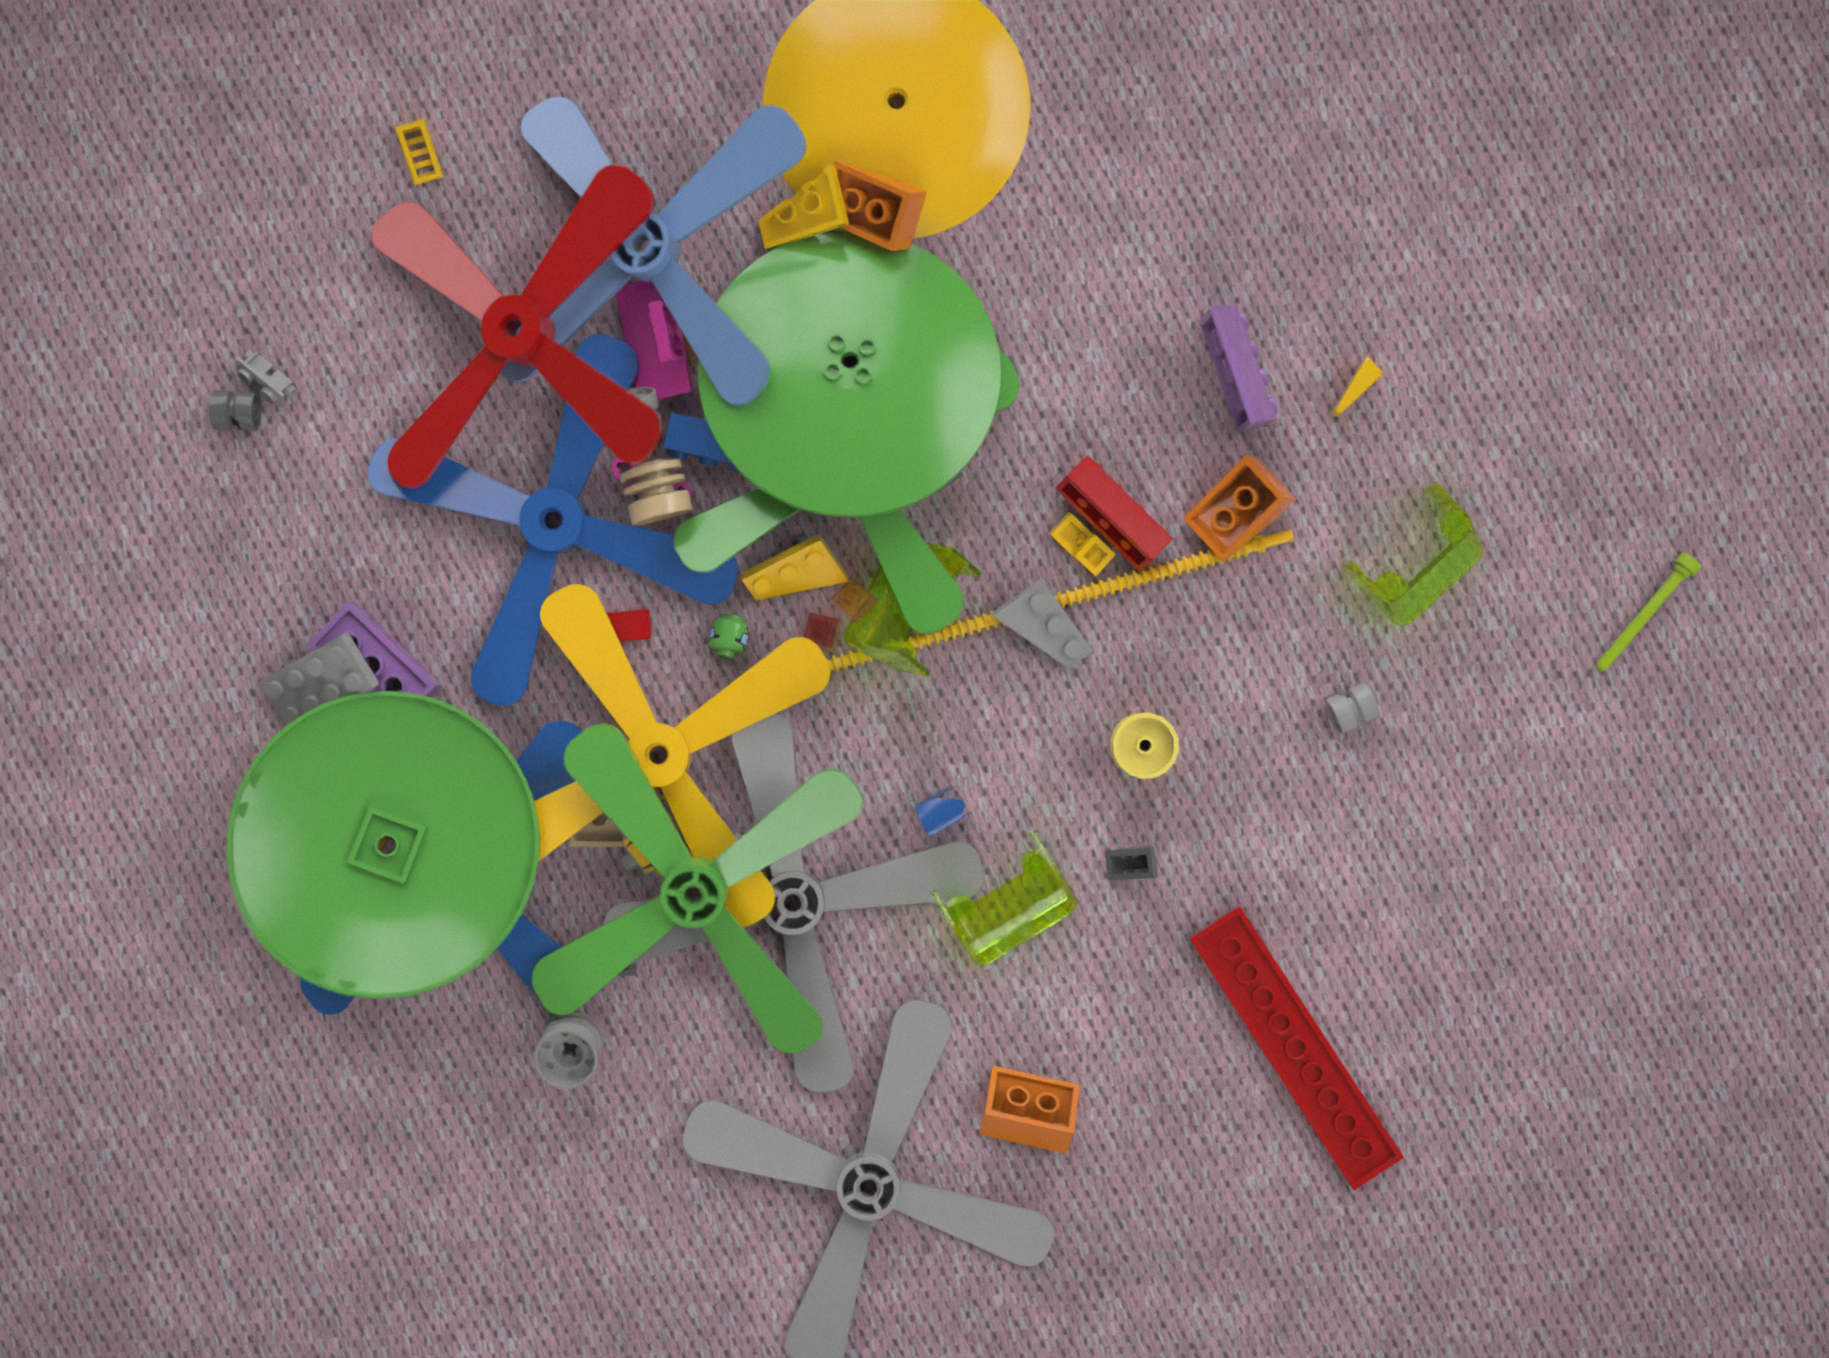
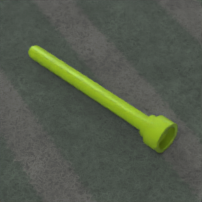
[1596,552,1702,671]

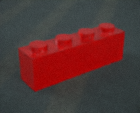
[1055,455,1173,572]

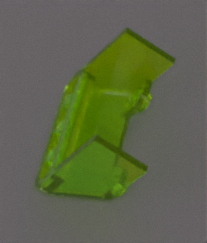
[1340,482,1484,626]
[844,544,982,677]
[930,829,1077,965]

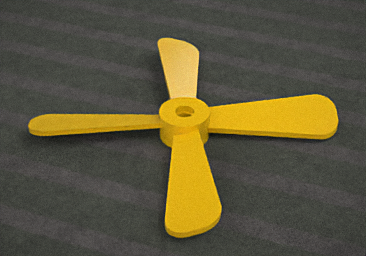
[534,584,831,927]

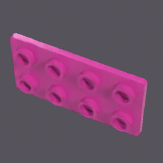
[616,281,693,401]

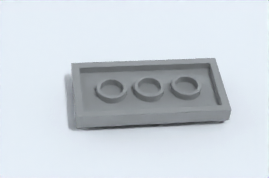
[258,632,379,726]

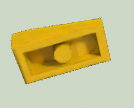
[1332,357,1383,417]

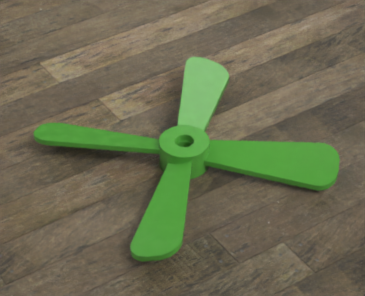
[673,350,1020,634]
[532,724,863,1053]

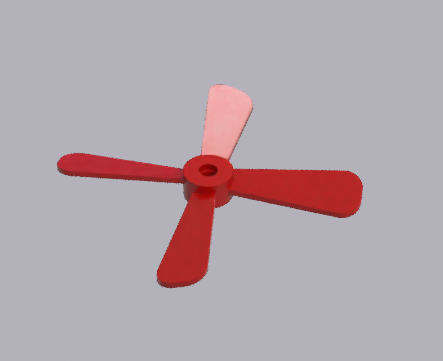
[371,165,661,489]

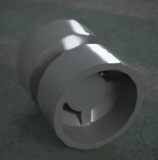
[209,391,261,431]

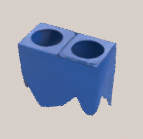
[915,786,971,836]

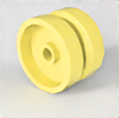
[1109,712,1179,779]

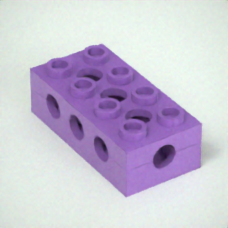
[307,601,443,698]

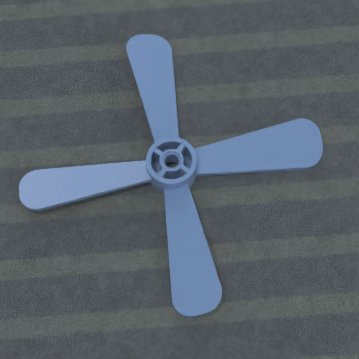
[501,97,806,406]

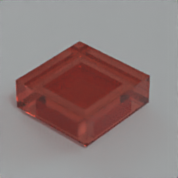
[804,612,839,648]

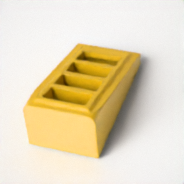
[395,118,444,185]

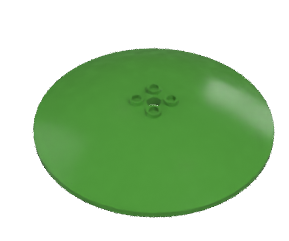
[698,231,1001,518]
[227,691,540,998]

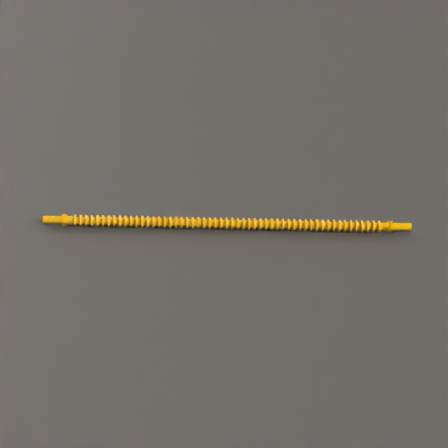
[826,529,1294,673]

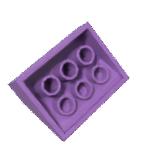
[1199,305,1278,434]

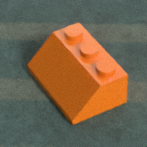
[979,1066,1080,1154]

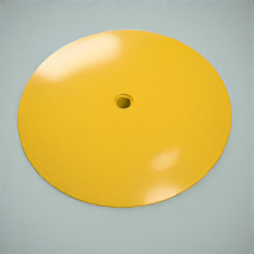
[763,0,1030,239]

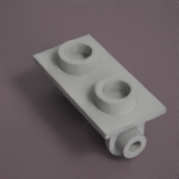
[236,350,297,408]

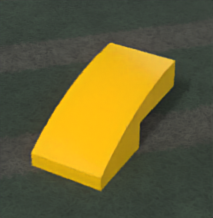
[1049,512,1116,576]

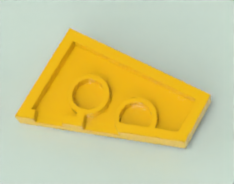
[758,164,849,250]
[740,534,849,600]

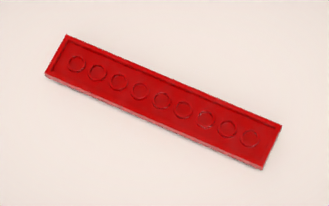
[1189,905,1404,1190]

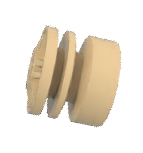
[619,459,693,526]

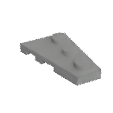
[992,578,1093,668]

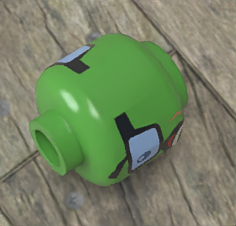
[708,613,750,660]

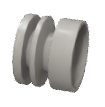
[534,1010,604,1089]

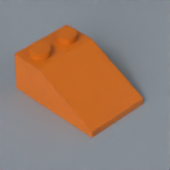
[834,161,927,251]
[1183,455,1296,562]

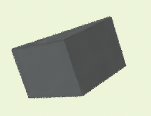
[1104,845,1158,881]

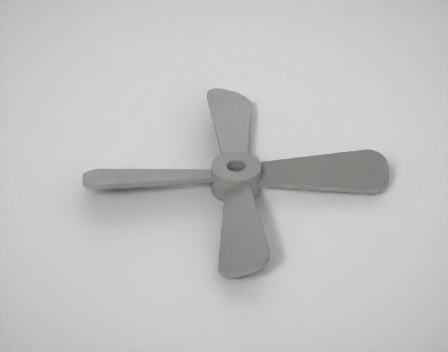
[603,713,983,1092]
[683,1000,1054,1358]

